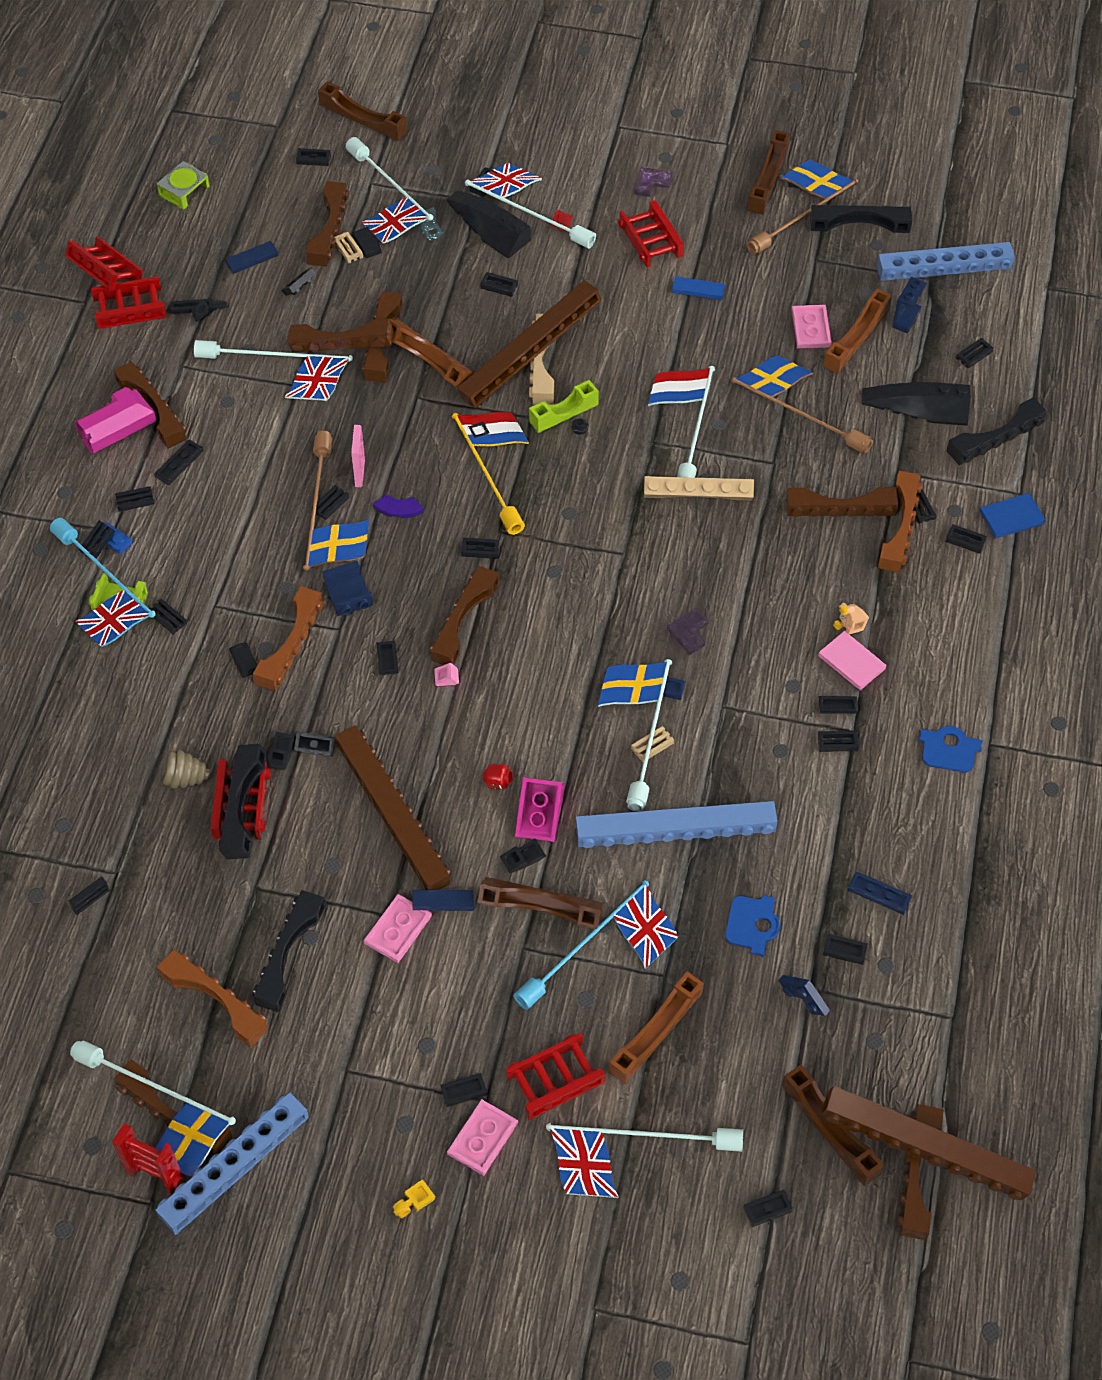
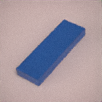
[672,276,725,300]

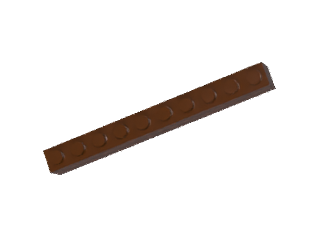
[457,280,601,409]
[335,725,451,890]
[820,1086,1036,1200]

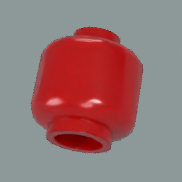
[482,764,513,789]

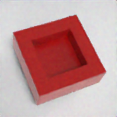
[551,210,573,232]

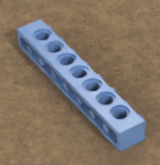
[877,242,1015,281]
[156,1093,309,1235]

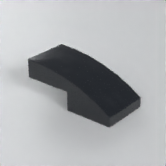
[266,732,296,770]
[500,838,546,873]

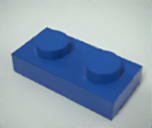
[100,521,133,555]

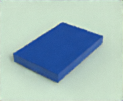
[979,493,1046,539]

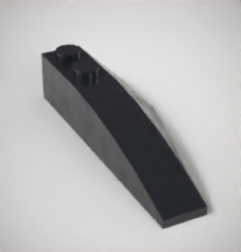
[447,190,531,259]
[862,382,971,426]

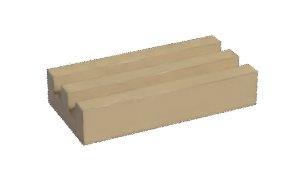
[334,232,363,263]
[631,726,674,762]

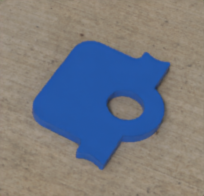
[919,726,983,773]
[725,895,780,957]

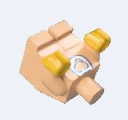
[833,603,869,634]

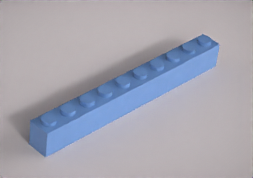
[576,801,777,848]

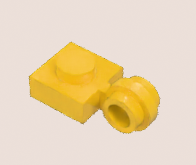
[393,1179,435,1218]

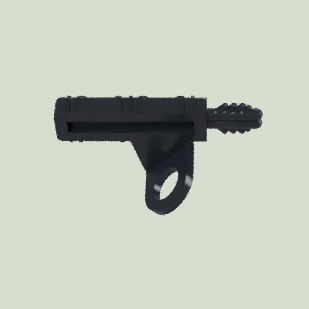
[170,298,228,322]

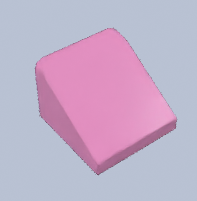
[434,663,459,686]

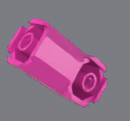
[74,387,156,453]

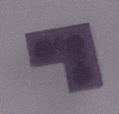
[634,167,673,197]
[667,608,709,655]

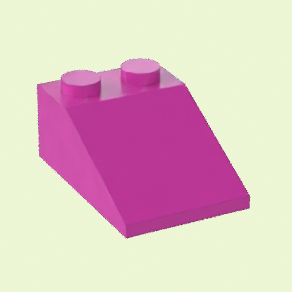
[515,777,565,842]

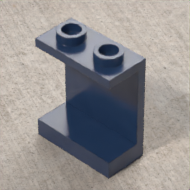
[892,277,927,333]
[322,561,373,616]

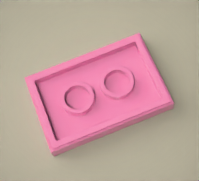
[791,305,832,349]
[351,425,365,487]
[818,631,887,690]
[364,894,432,963]
[447,1099,518,1176]

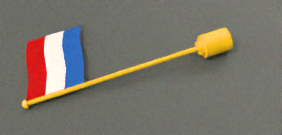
[452,412,529,535]

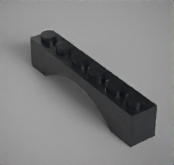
[810,205,912,233]
[946,397,1047,465]
[218,744,267,860]
[252,890,326,1013]

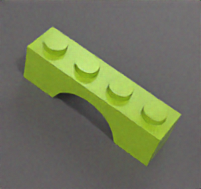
[529,380,599,433]

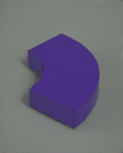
[373,494,424,518]

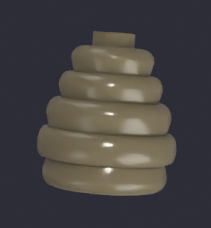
[161,750,209,789]

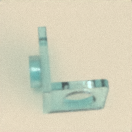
[420,207,444,241]

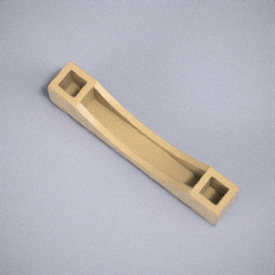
[529,314,554,405]
[644,476,754,501]

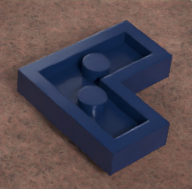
[778,975,830,1016]

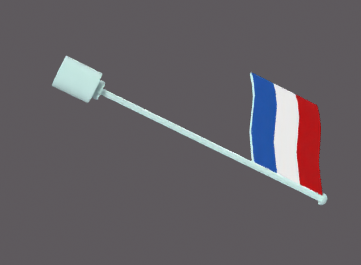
[648,366,715,478]

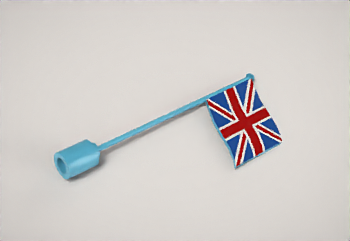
[50,518,155,647]
[513,880,678,1010]

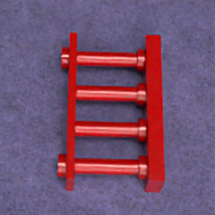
[618,200,684,268]
[65,237,143,290]
[91,276,166,329]
[211,760,271,839]
[506,1033,605,1120]
[112,1123,183,1195]

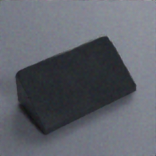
[294,731,336,757]

